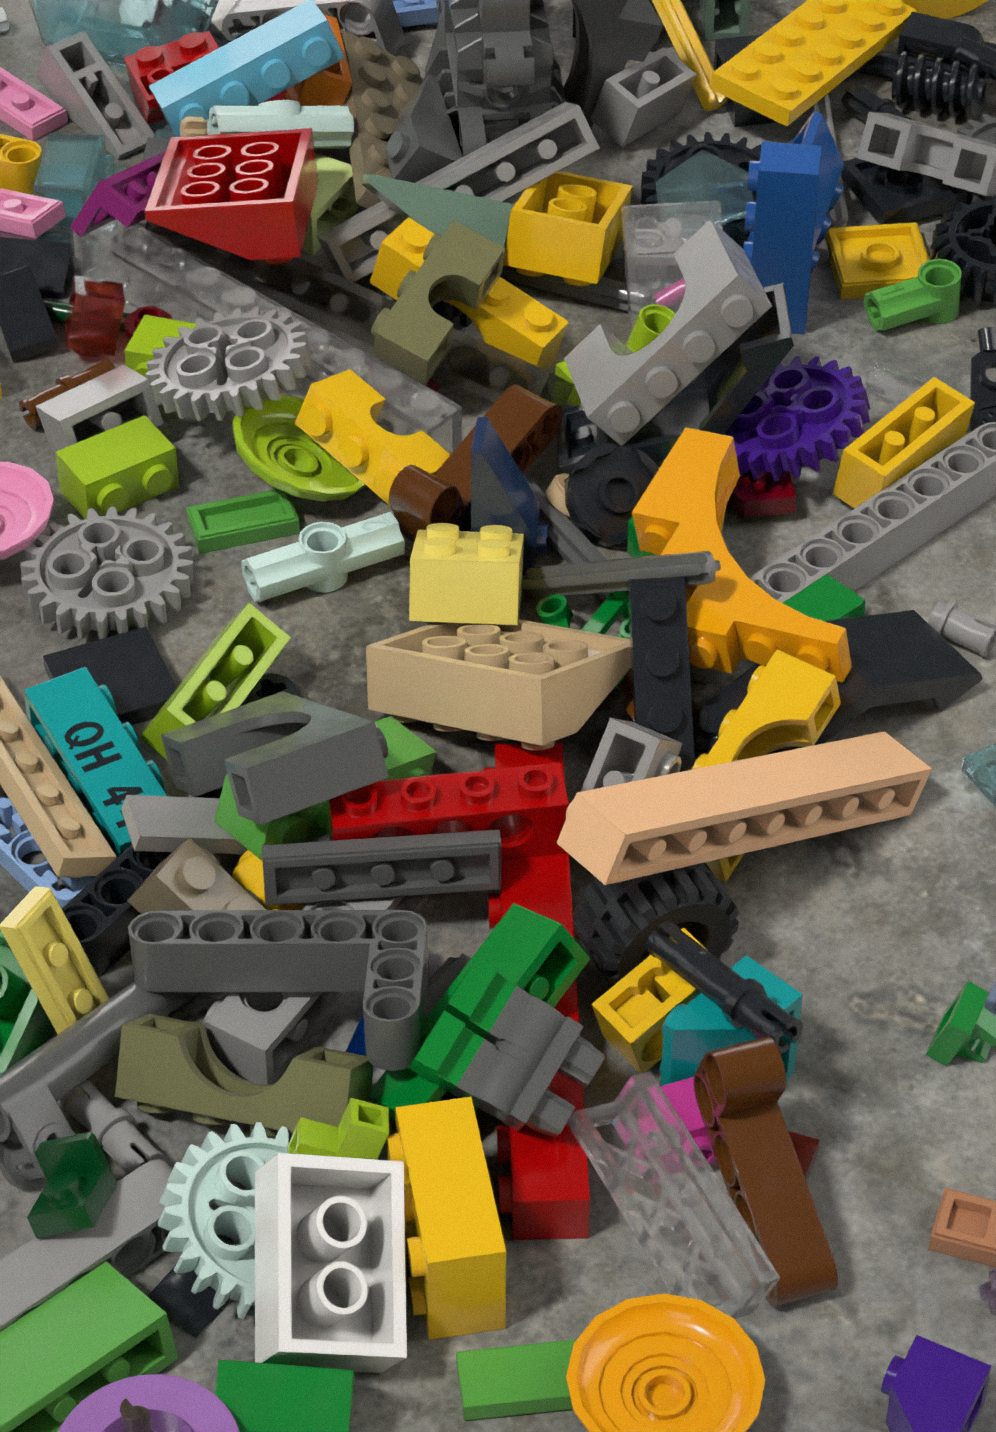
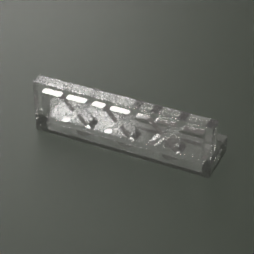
[567,1071,780,1319]

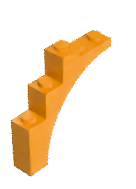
[632,427,852,682]

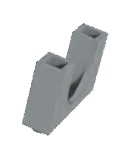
[564,220,772,446]

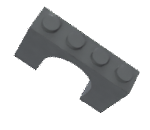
[161,691,389,825]

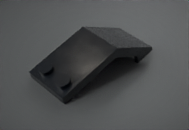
[557,283,794,474]
[692,610,983,755]

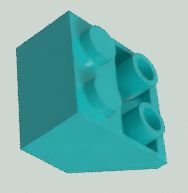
[660,955,803,1086]

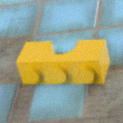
[294,369,451,507]

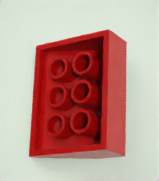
[145,128,319,264]

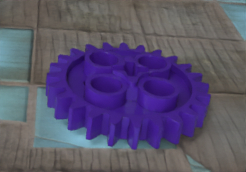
[723,356,871,481]

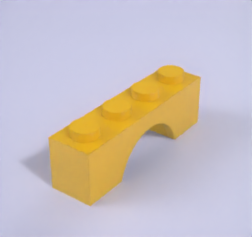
[370,217,569,387]
[691,649,841,883]

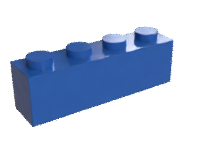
[743,141,822,335]

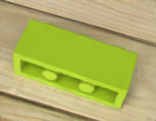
[140,603,291,760]

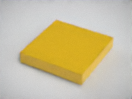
[825,222,930,300]

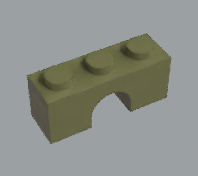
[371,220,505,385]

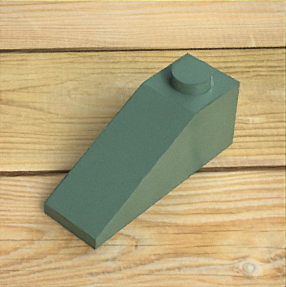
[361,174,513,247]

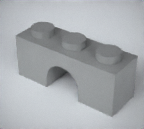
[857,112,996,196]

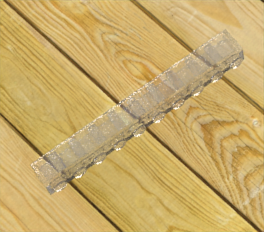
[70,219,462,454]

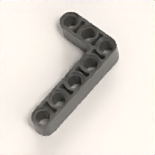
[128,910,430,1071]

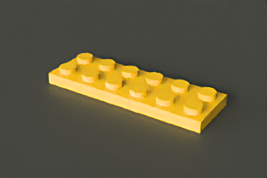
[709,0,917,126]

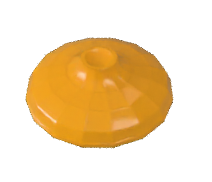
[566,1293,766,1432]

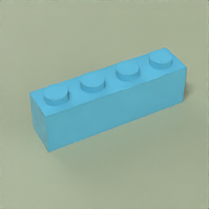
[149,0,345,137]

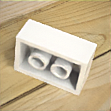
[255,1153,407,1373]

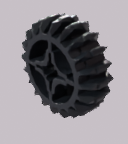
[930,194,996,308]

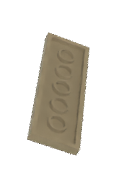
[341,30,422,209]

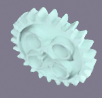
[158,1122,289,1319]

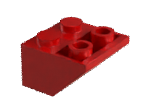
[123,31,219,124]

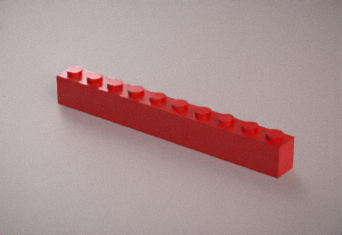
[484,743,590,1240]

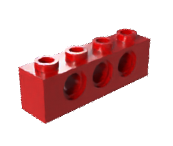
[328,763,569,860]

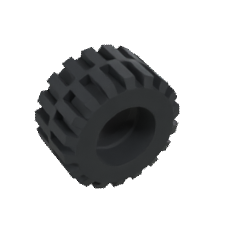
[573,862,739,988]

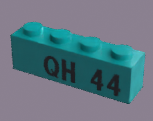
[24,667,167,858]

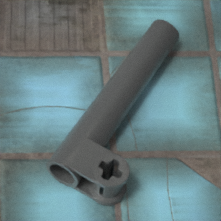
[0,981,201,1189]

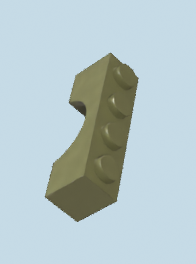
[115,1014,374,1137]

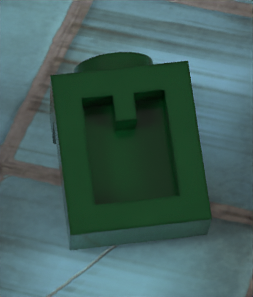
[27,1132,117,1239]

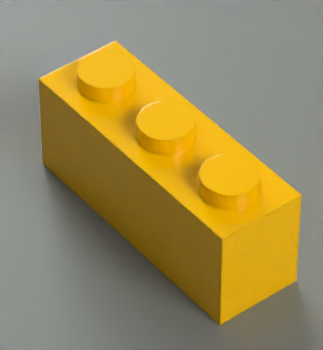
[832,377,975,508]

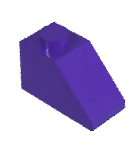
[881,1335,991,1432]

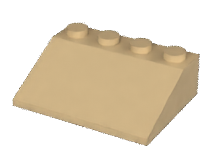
[366,619,632,750]

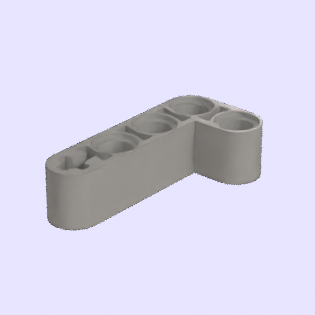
[222,0,404,56]

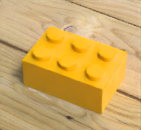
[503,171,633,286]
[386,1097,506,1340]

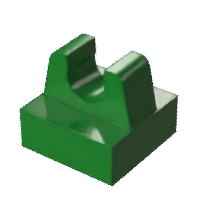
[925,981,996,1067]

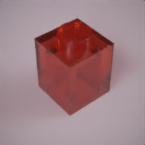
[64,275,125,358]

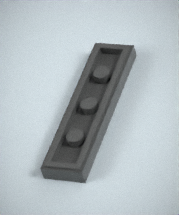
[262,830,502,906]

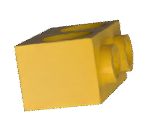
[592,927,708,1075]

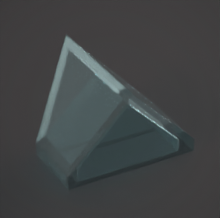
[655,150,753,227]

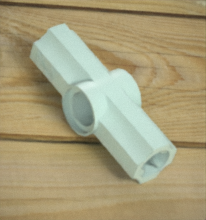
[207,100,354,149]
[241,512,405,603]

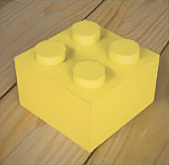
[409,523,524,625]

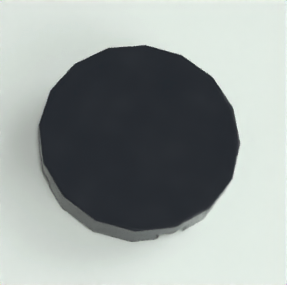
[565,443,660,548]

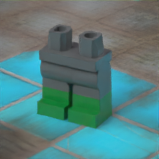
[409,956,605,1138]

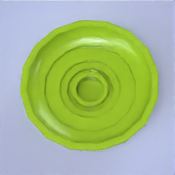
[232,394,366,502]

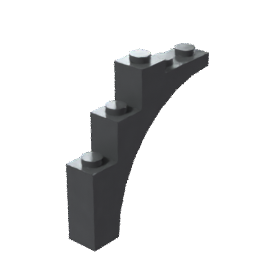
[564,0,664,128]

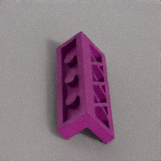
[70,150,166,237]

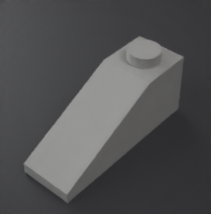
[37,31,157,160]

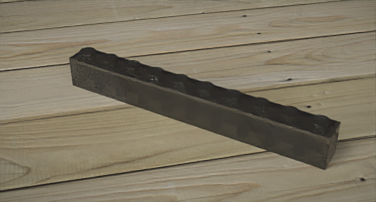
[140,221,574,409]

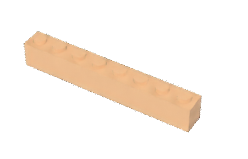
[557,731,932,885]

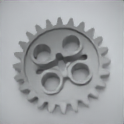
[146,307,311,421]
[20,506,194,639]

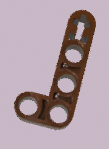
[389,385,563,542]
[693,1036,838,1308]

